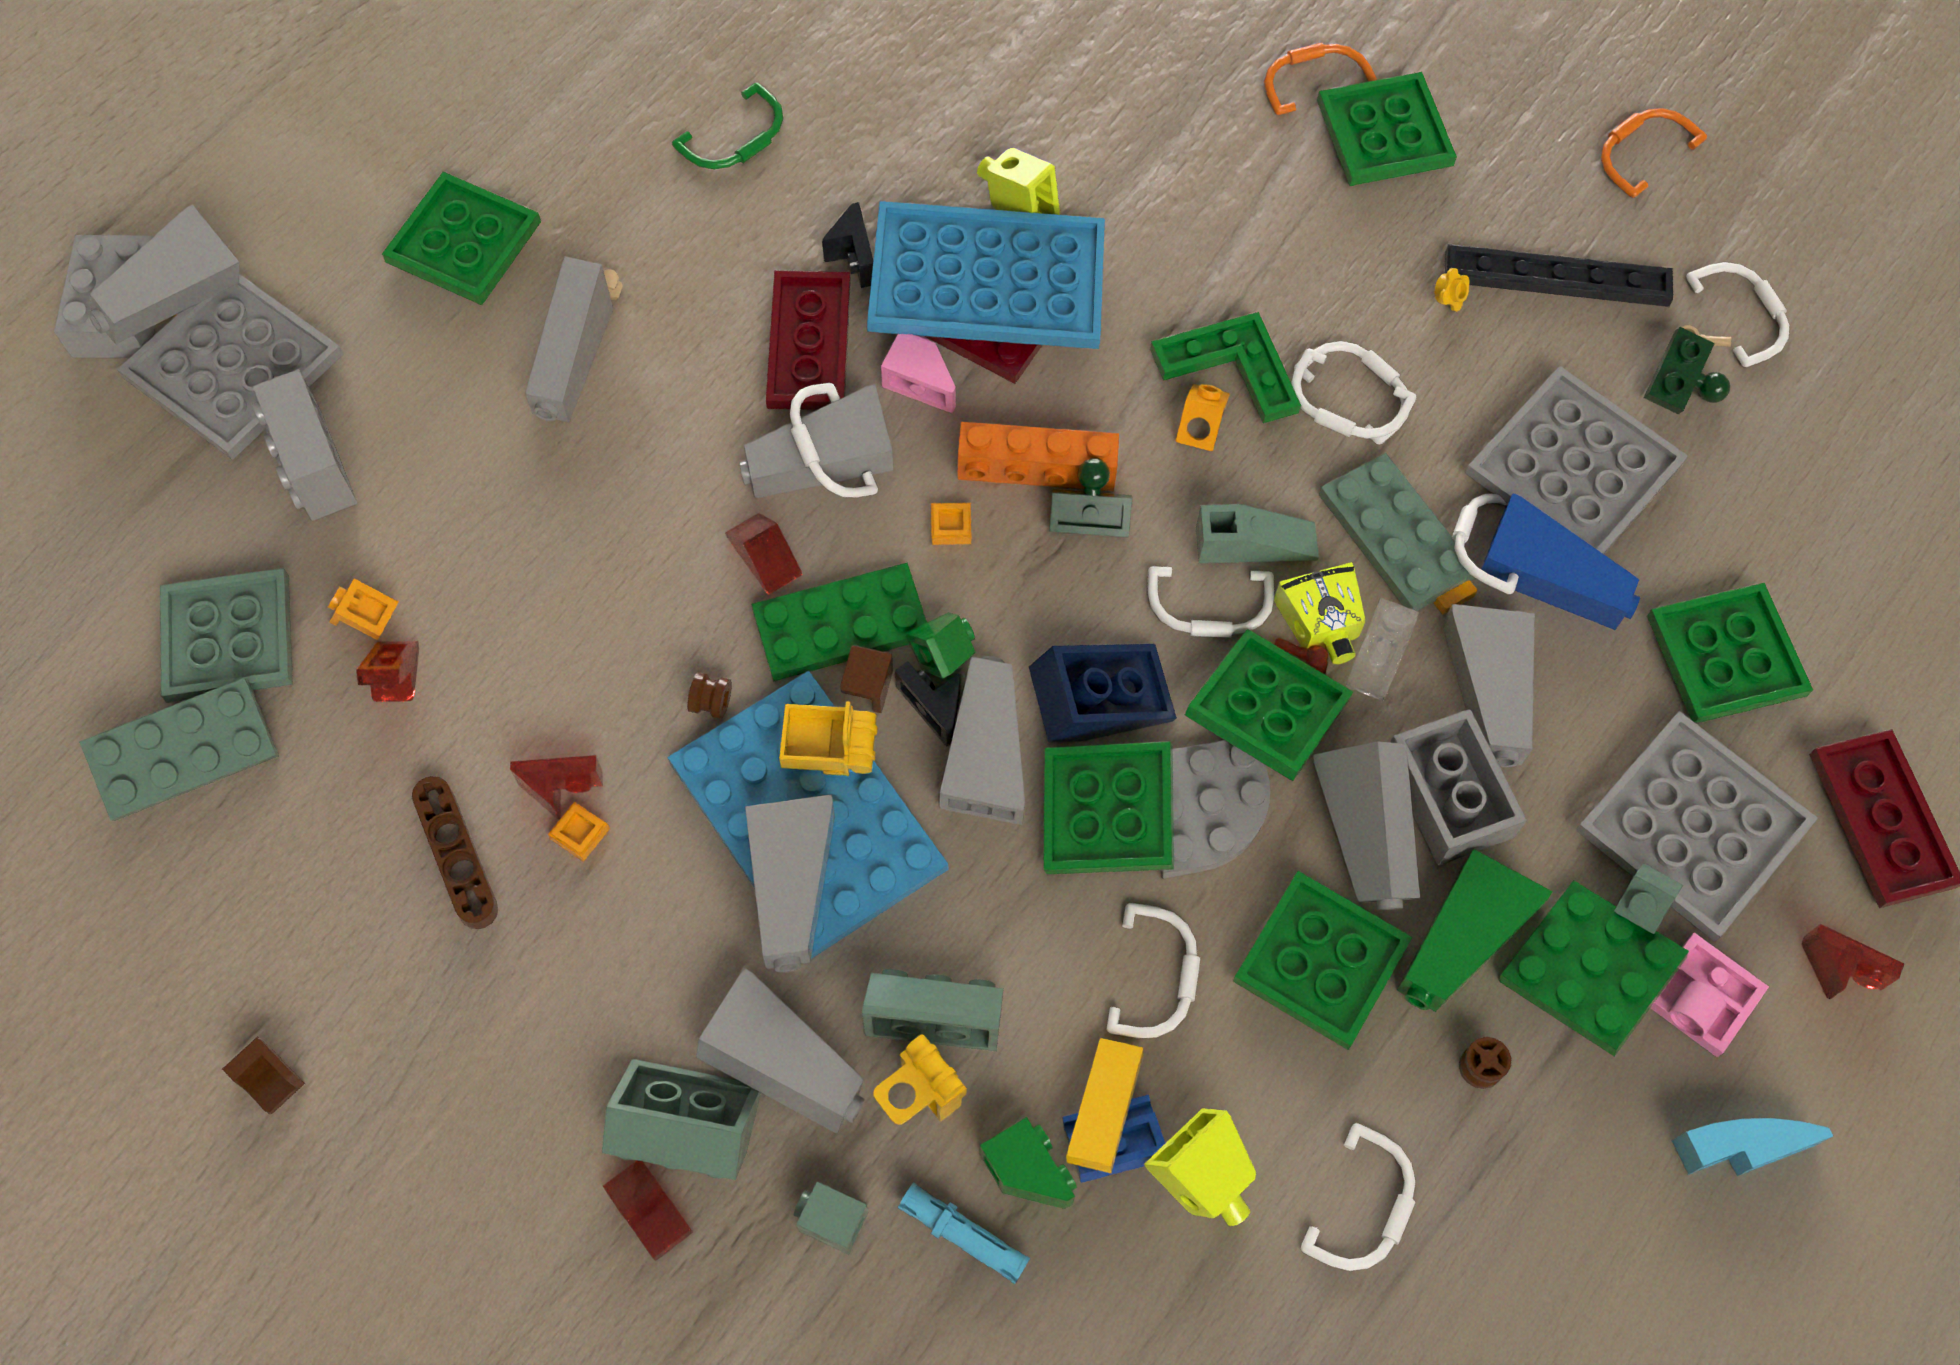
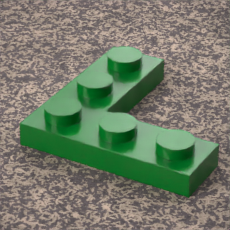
[1150,312,1301,423]

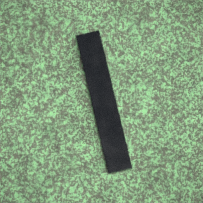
[1445,244,1673,307]

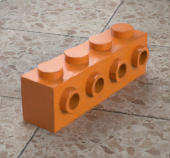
[958,422,1119,491]

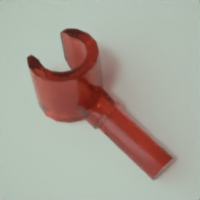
[1274,637,1328,674]

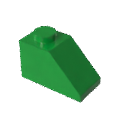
[905,612,976,678]

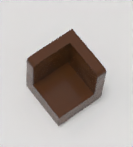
[840,645,893,713]
[222,1036,305,1114]

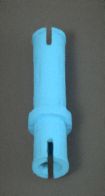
[898,1182,1030,1284]

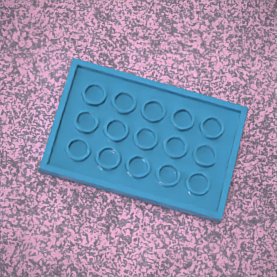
[867,201,1105,349]
[668,671,949,959]

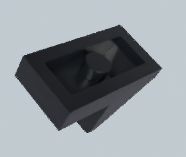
[822,202,874,288]
[895,661,961,747]

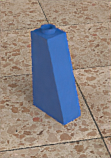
[1481,493,1640,630]

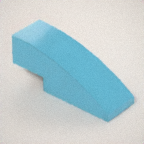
[1672,1118,1833,1176]

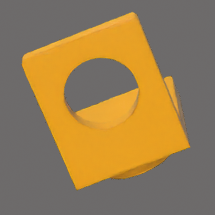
[1176,384,1230,451]

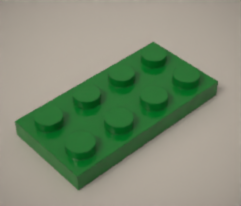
[751,563,927,682]

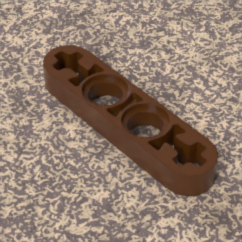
[412,776,498,929]

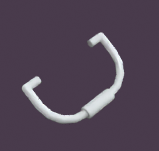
[1686,262,1789,367]
[1294,341,1409,445]
[1291,348,1416,439]
[790,383,878,498]
[1452,494,1519,594]
[1148,566,1274,638]
[1107,903,1200,1038]
[1301,1123,1416,1271]

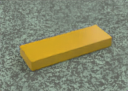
[1066,1038,1143,1173]

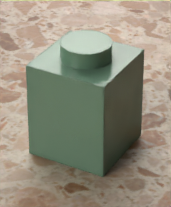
[1614,863,1683,934]
[794,1182,869,1255]

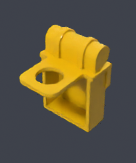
[779,701,878,776]
[873,1034,967,1125]

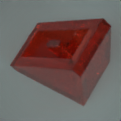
[725,513,802,595]

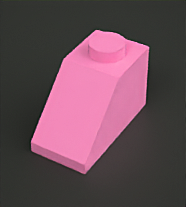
[881,334,956,413]

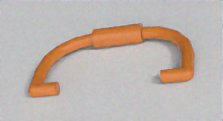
[1264,42,1378,115]
[1601,108,1707,198]

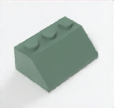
[862,969,1004,1052]
[602,1059,761,1180]

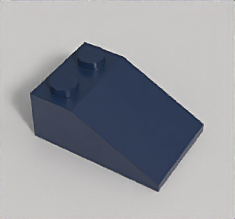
[1029,644,1177,743]

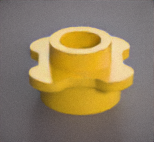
[1434,268,1469,312]

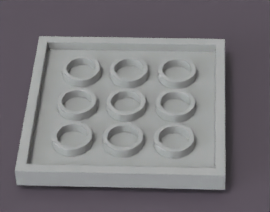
[117,274,343,460]
[1465,366,1688,554]
[1576,711,1818,942]

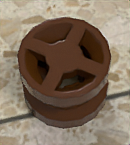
[687,672,732,719]
[1459,1037,1512,1089]

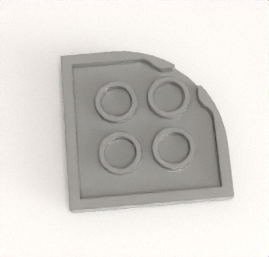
[1160,740,1270,879]

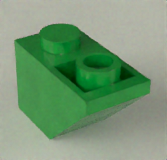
[979,1117,1077,1209]

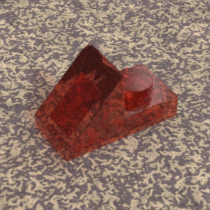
[356,641,419,702]
[510,755,603,820]
[1801,924,1904,999]
[603,1160,693,1261]

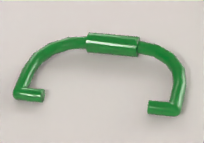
[672,82,784,170]

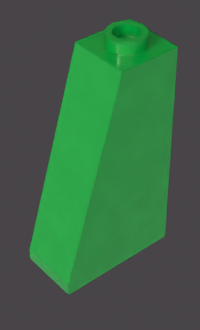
[1397,849,1552,1012]

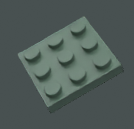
[160,568,293,703]

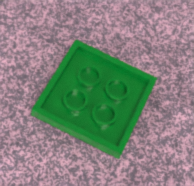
[1317,72,1457,186]
[382,172,541,305]
[1647,583,1813,723]
[1185,629,1353,781]
[1043,741,1174,875]
[1233,871,1412,1050]
[1500,880,1689,1057]

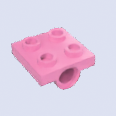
[1651,933,1769,1057]

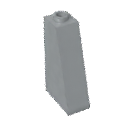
[88,205,239,344]
[525,256,613,422]
[739,385,893,498]
[1443,604,1535,767]
[940,656,1025,825]
[1313,741,1420,910]
[745,794,835,972]
[696,968,865,1133]

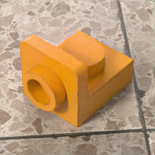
[328,578,399,640]

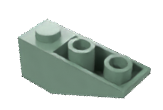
[1196,504,1319,563]

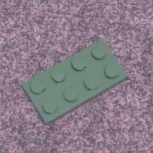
[1319,453,1476,615]
[79,678,279,821]

